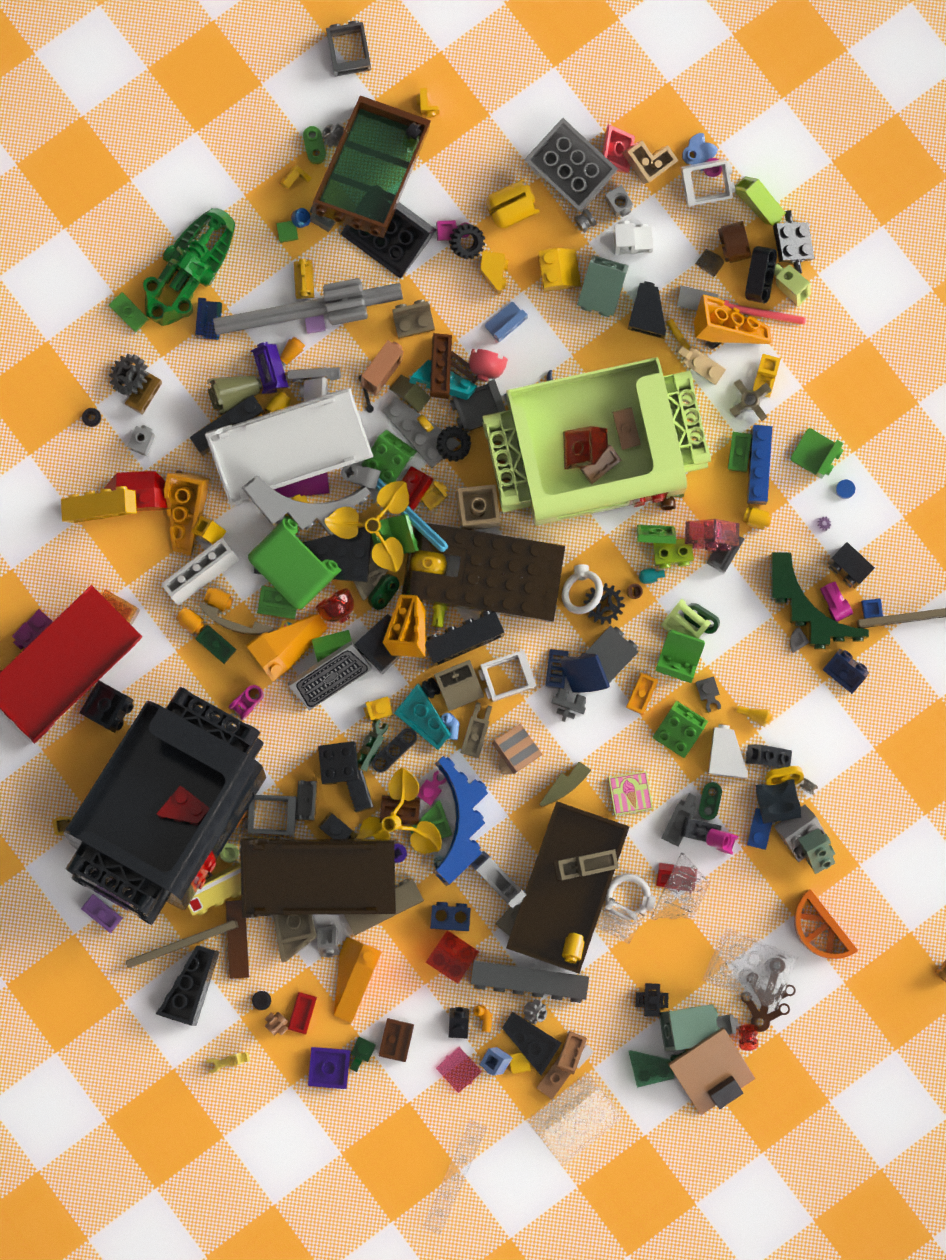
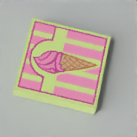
[608,771,653,816]

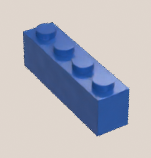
[747,425,773,505]

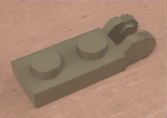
[460,702,492,758]

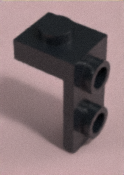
[746,744,792,768]

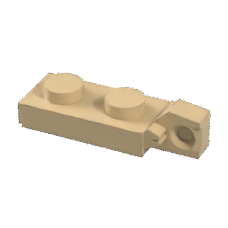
[675,345,726,385]

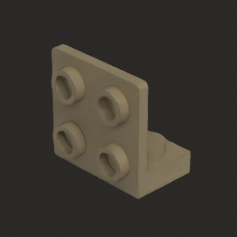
[392,299,435,339]

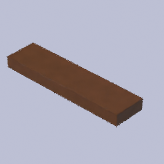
[429,333,452,399]
[226,900,250,979]

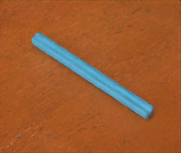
[376,478,448,552]

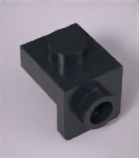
[448,1007,469,1039]

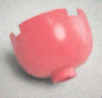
[469,349,508,382]

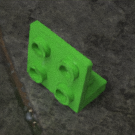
[361,429,417,484]
[371,514,418,554]
[653,700,708,758]

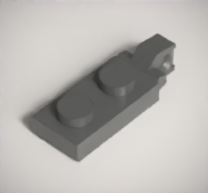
[661,793,696,847]

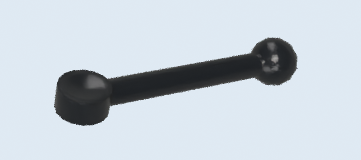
[358,374,374,413]

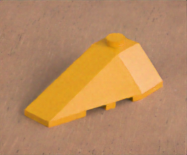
[164,473,210,555]
[246,613,328,681]

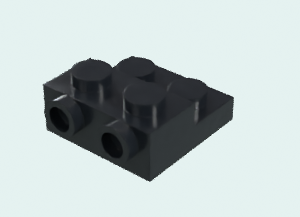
[79,680,134,733]

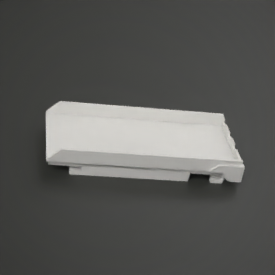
[205,388,373,507]

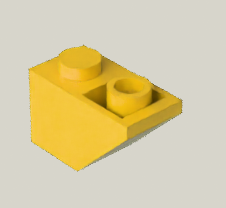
[481,251,509,294]

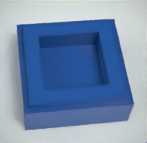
[861,598,883,619]

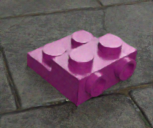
[12,609,53,650]

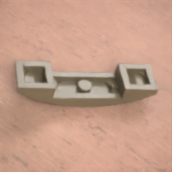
[199,603,274,635]

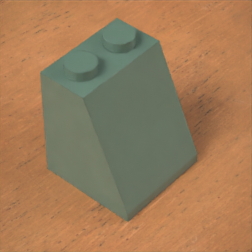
[577,255,629,317]
[659,1004,720,1051]

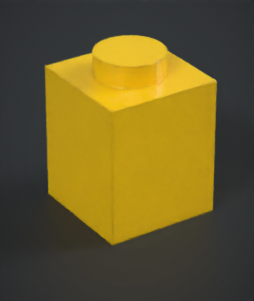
[191,515,226,545]

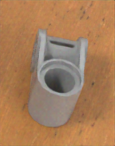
[341,464,381,490]

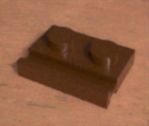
[380,795,420,825]
[378,1018,415,1063]

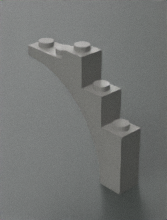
[242,476,371,535]

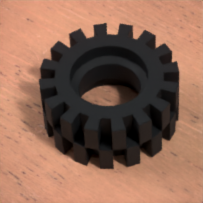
[449,223,485,259]
[436,425,471,462]

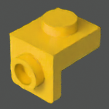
[416,88,440,118]
[421,480,448,512]

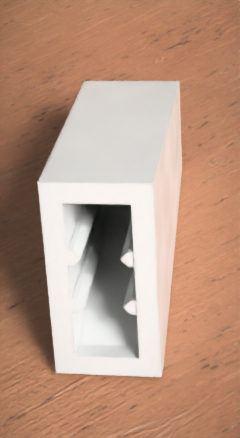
[708,724,748,779]

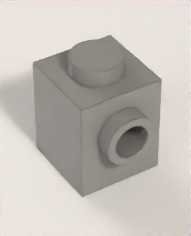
[127,425,155,457]

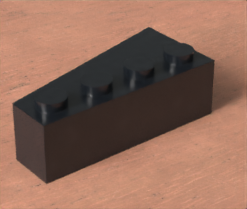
[156,945,220,1026]

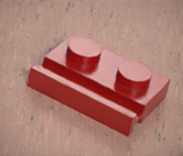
[401,466,434,511]

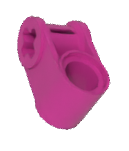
[228,685,264,721]
[706,829,739,855]

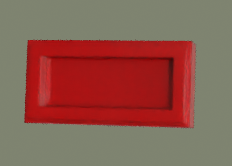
[288,992,317,1035]

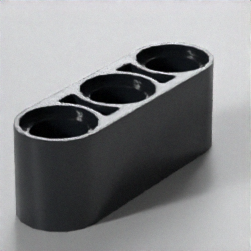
[745,246,777,304]
[372,728,417,773]

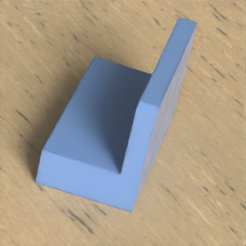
[485,302,528,342]

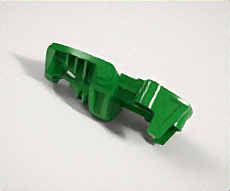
[143,208,235,326]

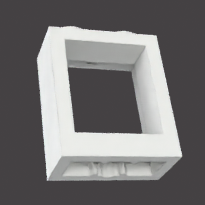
[680,159,735,206]
[478,650,537,702]

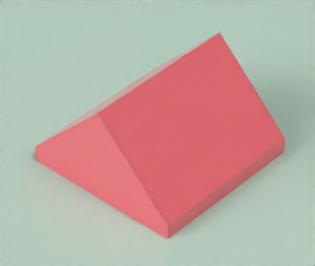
[602,125,635,173]

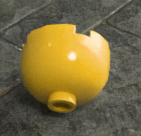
[409,550,447,575]

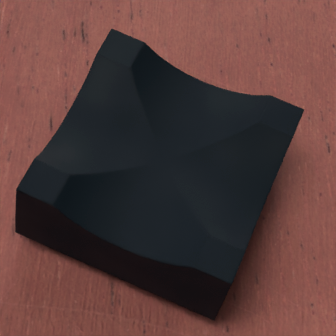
[756,779,801,824]

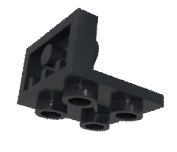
[318,741,359,785]

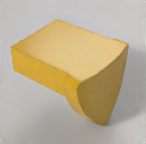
[279,165,312,188]

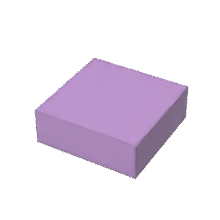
[305,315,326,334]

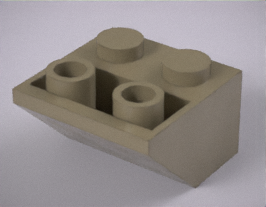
[434,660,484,711]

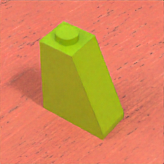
[735,176,786,226]

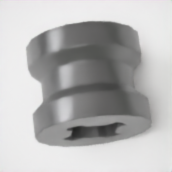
[574,209,597,233]

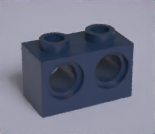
[430,902,471,931]

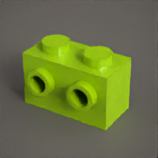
[652,538,694,569]

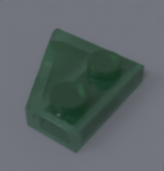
[628,1050,675,1088]

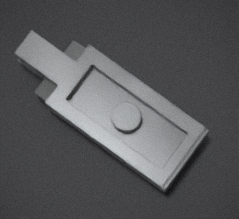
[287,367,341,382]

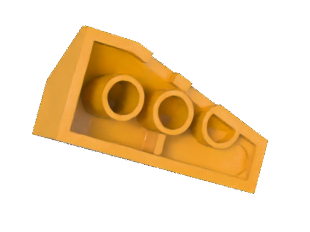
[693,294,772,344]
[334,937,382,1023]

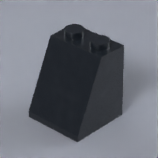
[354,614,401,675]

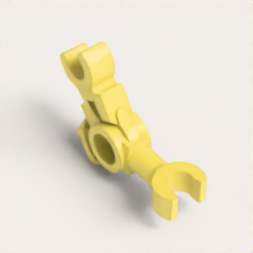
[206,1052,250,1073]

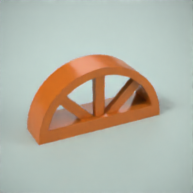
[794,889,859,959]

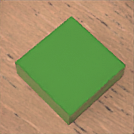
[276,221,298,243]

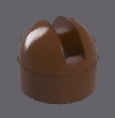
[660,496,676,510]
[626,584,643,599]

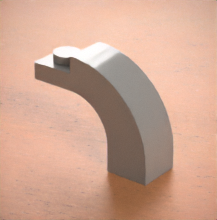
[470,850,526,908]

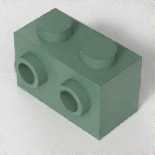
[798,828,836,874]

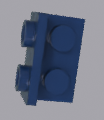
[823,649,869,694]

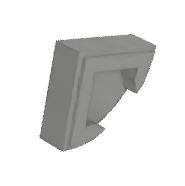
[790,627,809,653]

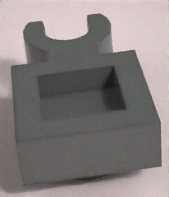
[695,676,721,713]

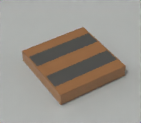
[492,723,543,774]

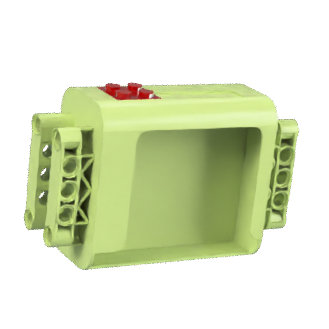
[482,357,711,526]

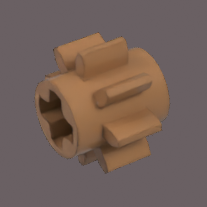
[265,1012,288,1036]

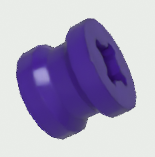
[394,843,407,863]

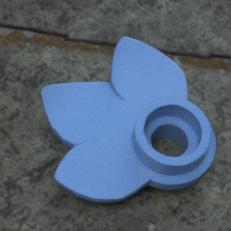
[682,133,718,171]

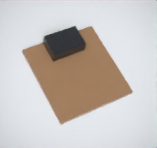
[668,1027,756,1115]

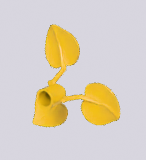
[325,481,409,572]
[356,767,442,854]

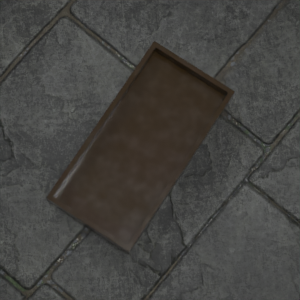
[506,801,630,974]

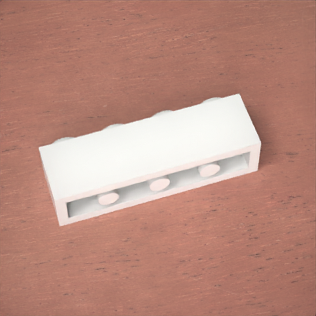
[161,538,239,606]

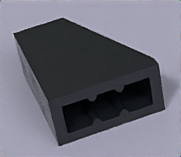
[627,281,666,339]

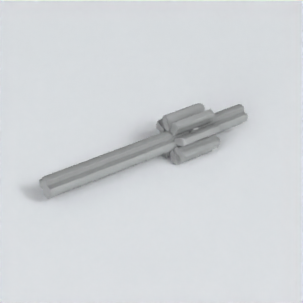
[213,278,403,335]

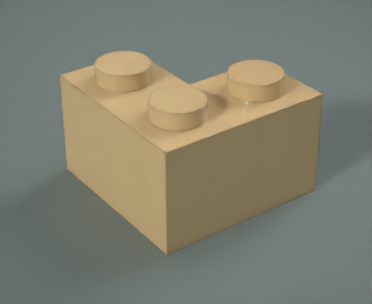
[622,140,679,184]

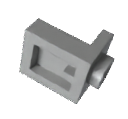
[317,925,340,958]
[716,1014,739,1035]

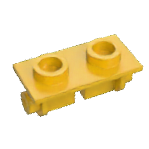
[293,259,315,299]

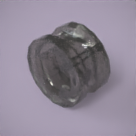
[799,778,819,796]

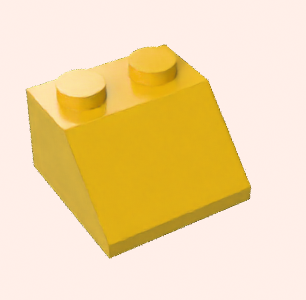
[538,248,581,292]

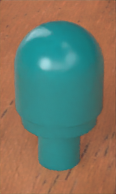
[638,568,666,584]

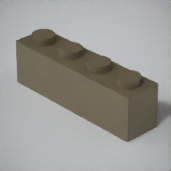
[344,878,424,936]

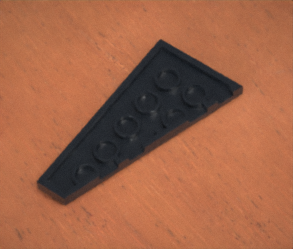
[254,527,372,583]

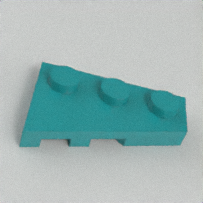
[409,359,477,400]
[394,683,451,750]

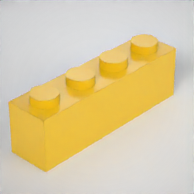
[61,486,137,523]

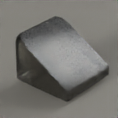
[695,249,724,277]

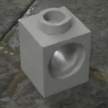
[605,185,633,217]

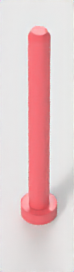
[724,300,806,324]

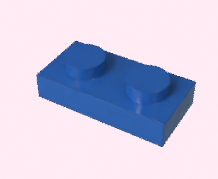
[747,808,772,850]

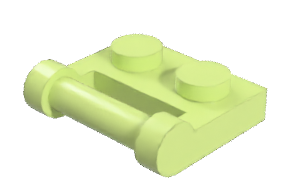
[661,599,711,639]

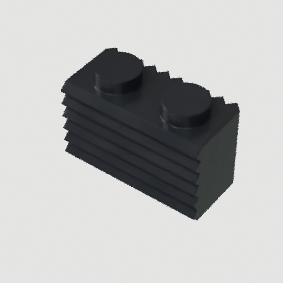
[346,770,374,813]

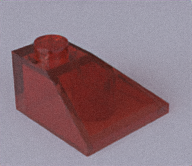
[563,426,608,470]

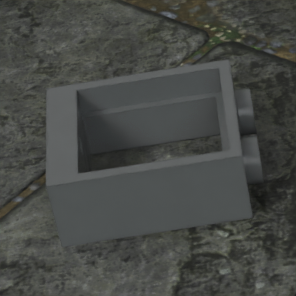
[326,20,371,77]
[244,795,297,836]

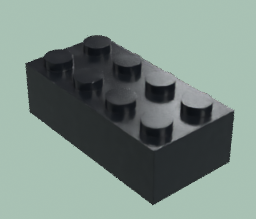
[425,610,505,667]

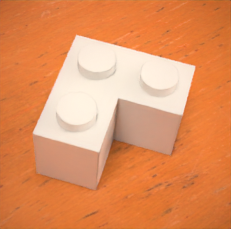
[613,221,654,255]

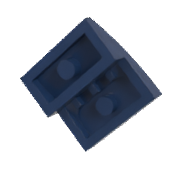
[560,653,610,693]

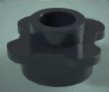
[421,677,440,698]

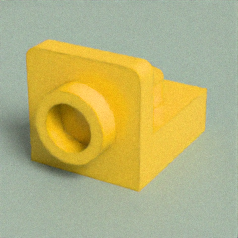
[363,696,393,722]

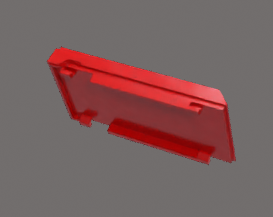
[0,584,143,744]

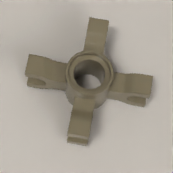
[729,379,772,421]

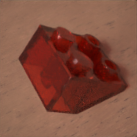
[425,930,479,984]

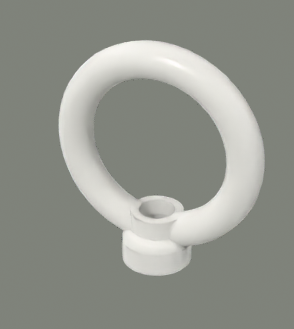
[561,564,603,614]
[605,874,656,920]

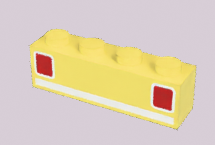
[188,862,241,916]

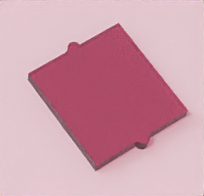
[436,1047,482,1093]

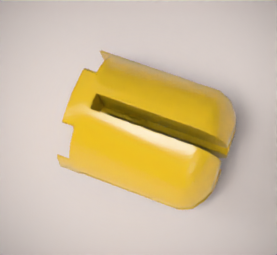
[486,178,540,229]

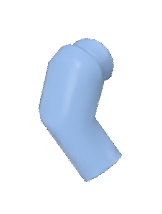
[441,713,460,740]

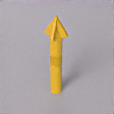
[666,318,690,350]

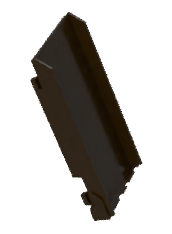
[240,838,396,918]

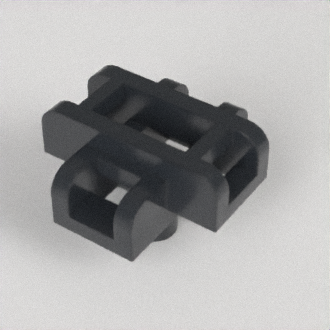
[635,983,669,1017]

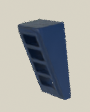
[545,649,569,689]

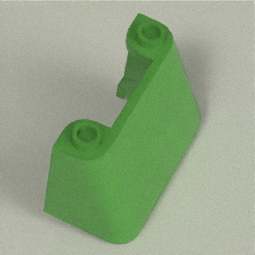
[248,516,342,609]

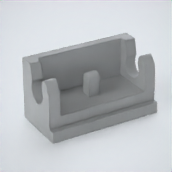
[677,285,718,311]

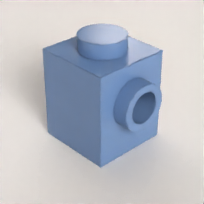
[479,1047,513,1076]

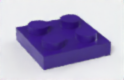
[308,1047,350,1089]

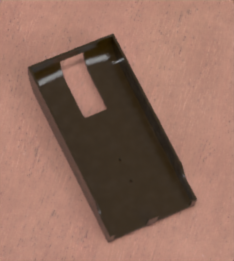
[401,523,565,623]

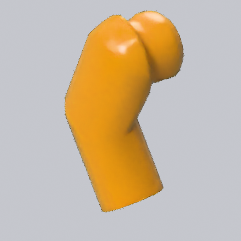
[473,1005,492,1032]

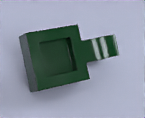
[350,1037,376,1072]

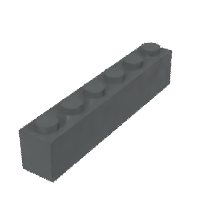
[471,961,589,1003]

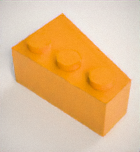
[383,594,425,658]

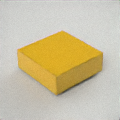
[510,1052,531,1074]

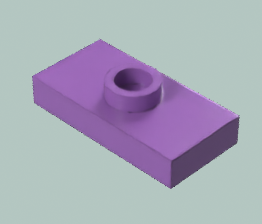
[81,894,123,933]

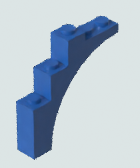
[433,756,488,886]

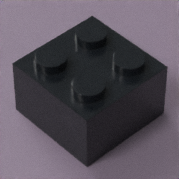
[827,542,875,589]

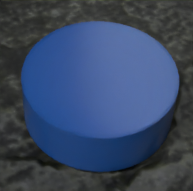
[291,208,311,228]
[836,479,856,499]

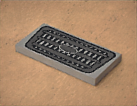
[288,641,372,711]

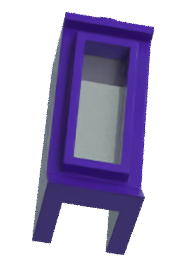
[251,342,289,394]

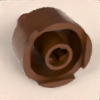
[718,221,752,263]

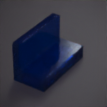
[195,298,222,340]

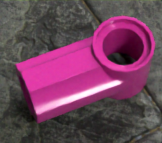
[820,581,853,622]

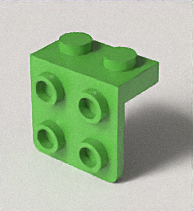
[790,428,844,479]
[655,630,705,683]

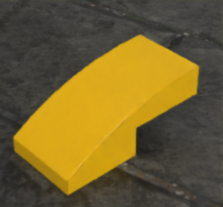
[752,354,781,398]

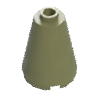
[207,375,262,415]

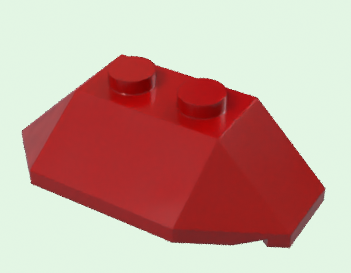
[103,471,168,511]

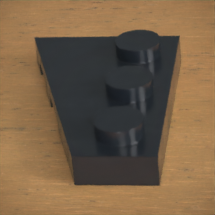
[502,1012,561,1076]

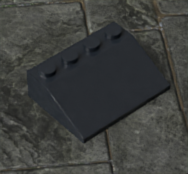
[340,185,437,279]

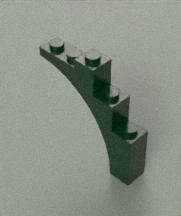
[770,552,869,650]

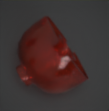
[315,588,354,623]

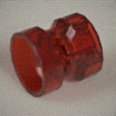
[738,1024,758,1051]

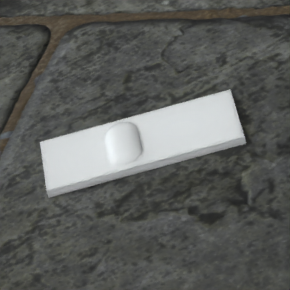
[577,1045,594,1069]

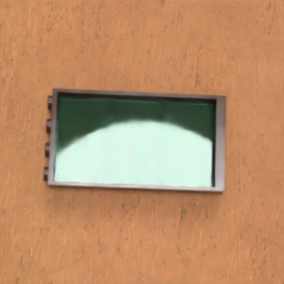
[312,95,431,238]

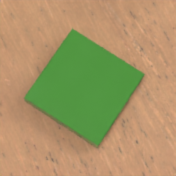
[636,524,676,544]

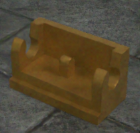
[124,371,162,415]

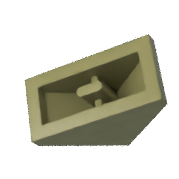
[389,374,431,412]

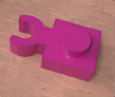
[436,220,470,241]
[417,770,446,806]

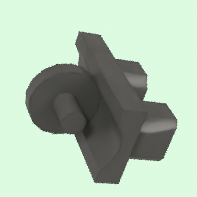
[551,688,586,722]

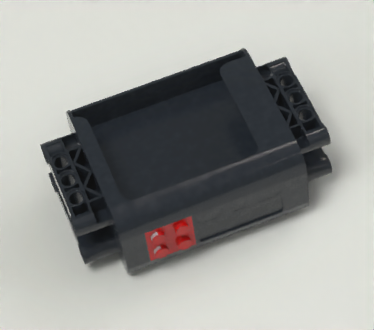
[64,687,267,925]

